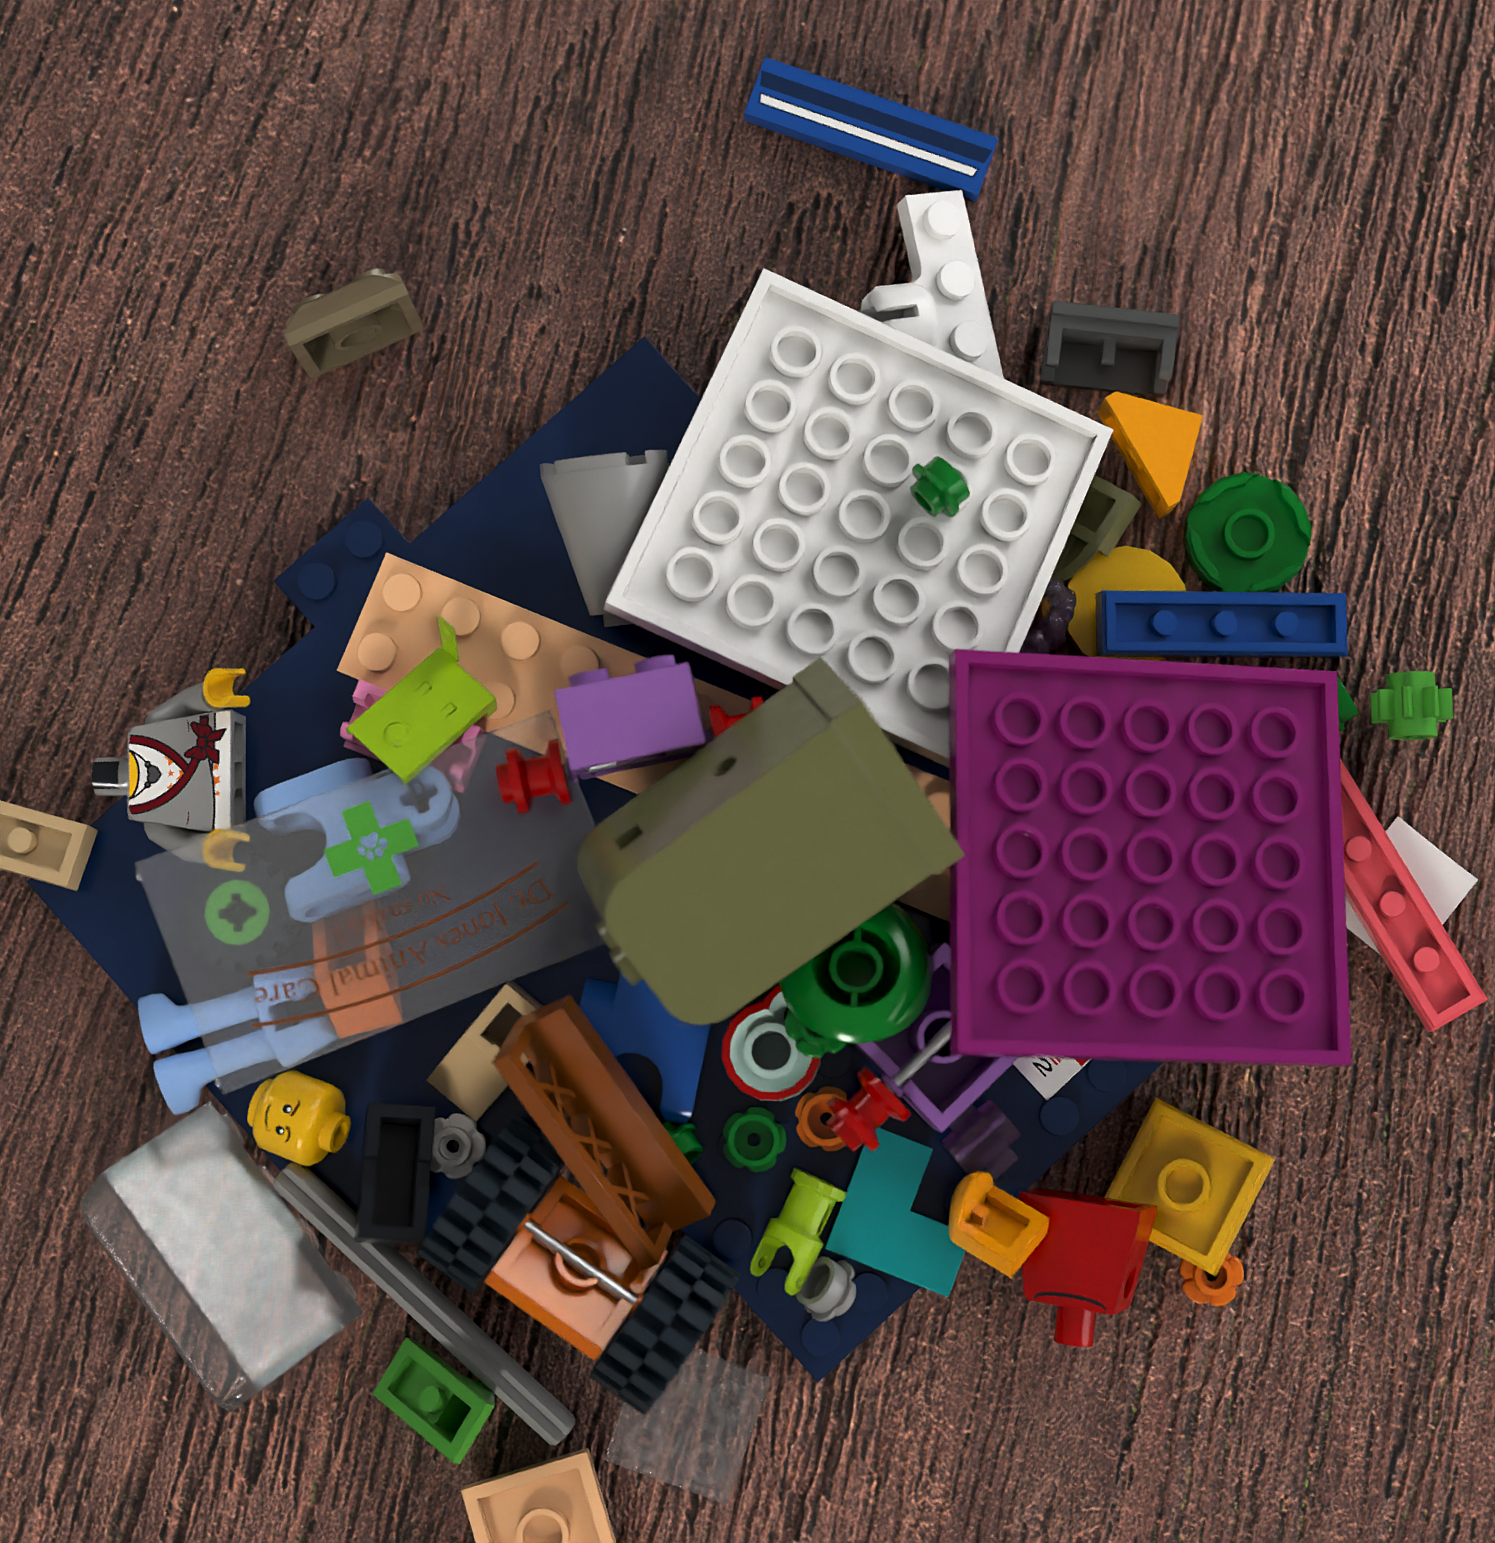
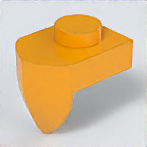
[948,1171,1049,1278]

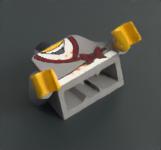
[92,668,250,873]

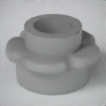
[796,1256,856,1321]

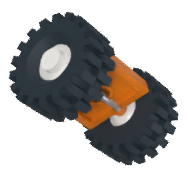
[418,1116,740,1416]

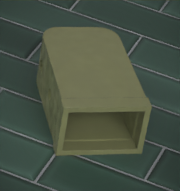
[577,657,965,1025]

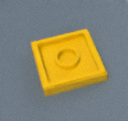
[1105,1098,1275,1276]

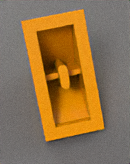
[1097,391,1203,519]

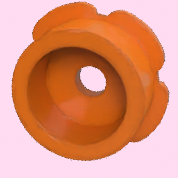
[795,1086,847,1151]
[1179,1251,1244,1307]

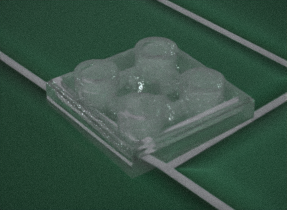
[604,1348,771,1505]

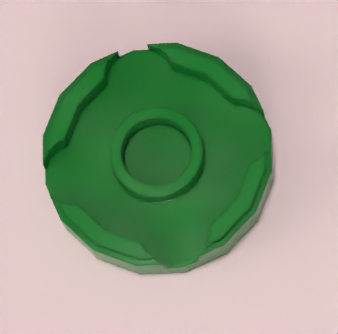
[1183,472,1312,592]

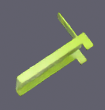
[346,616,498,786]

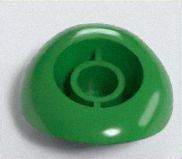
[780,902,933,1043]

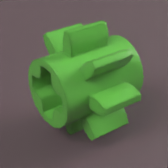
[1370,671,1453,740]

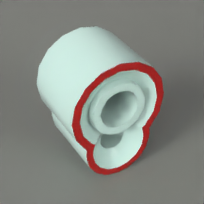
[722,984,821,1102]

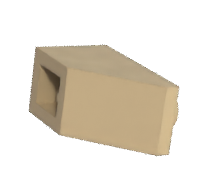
[426,979,544,1122]

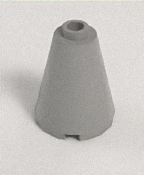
[540,450,669,627]

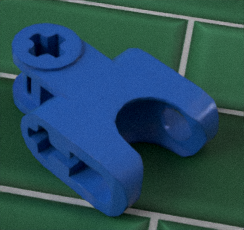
[579,972,711,1125]

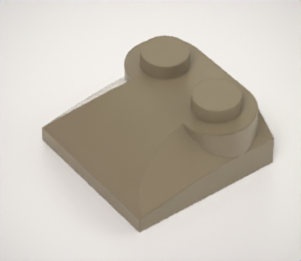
[284,268,424,379]

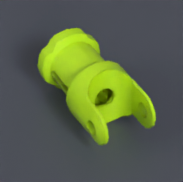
[750,1167,847,1295]

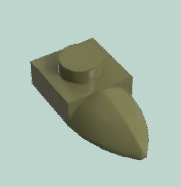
[1046,475,1142,590]

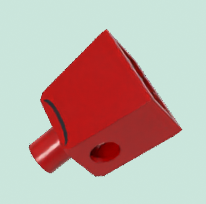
[1018,1187,1157,1347]

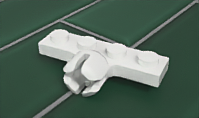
[860,190,1004,379]

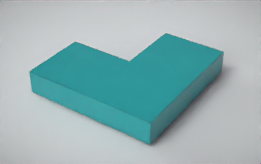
[825,1128,966,1297]

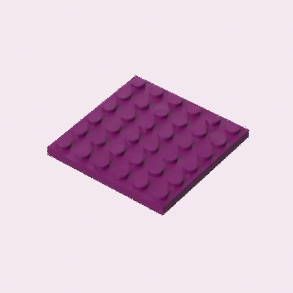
[949,649,1352,1067]

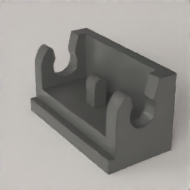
[1039,301,1180,398]

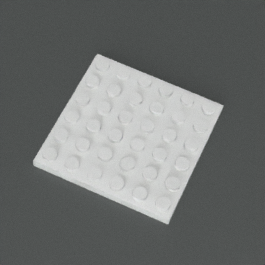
[603,268,1114,767]

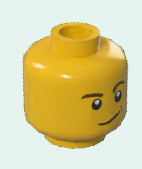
[247,1070,351,1166]

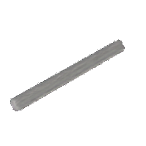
[273,1161,575,1446]

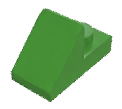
[372,1337,495,1464]

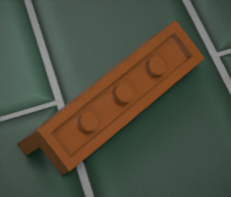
[492,995,716,1270]

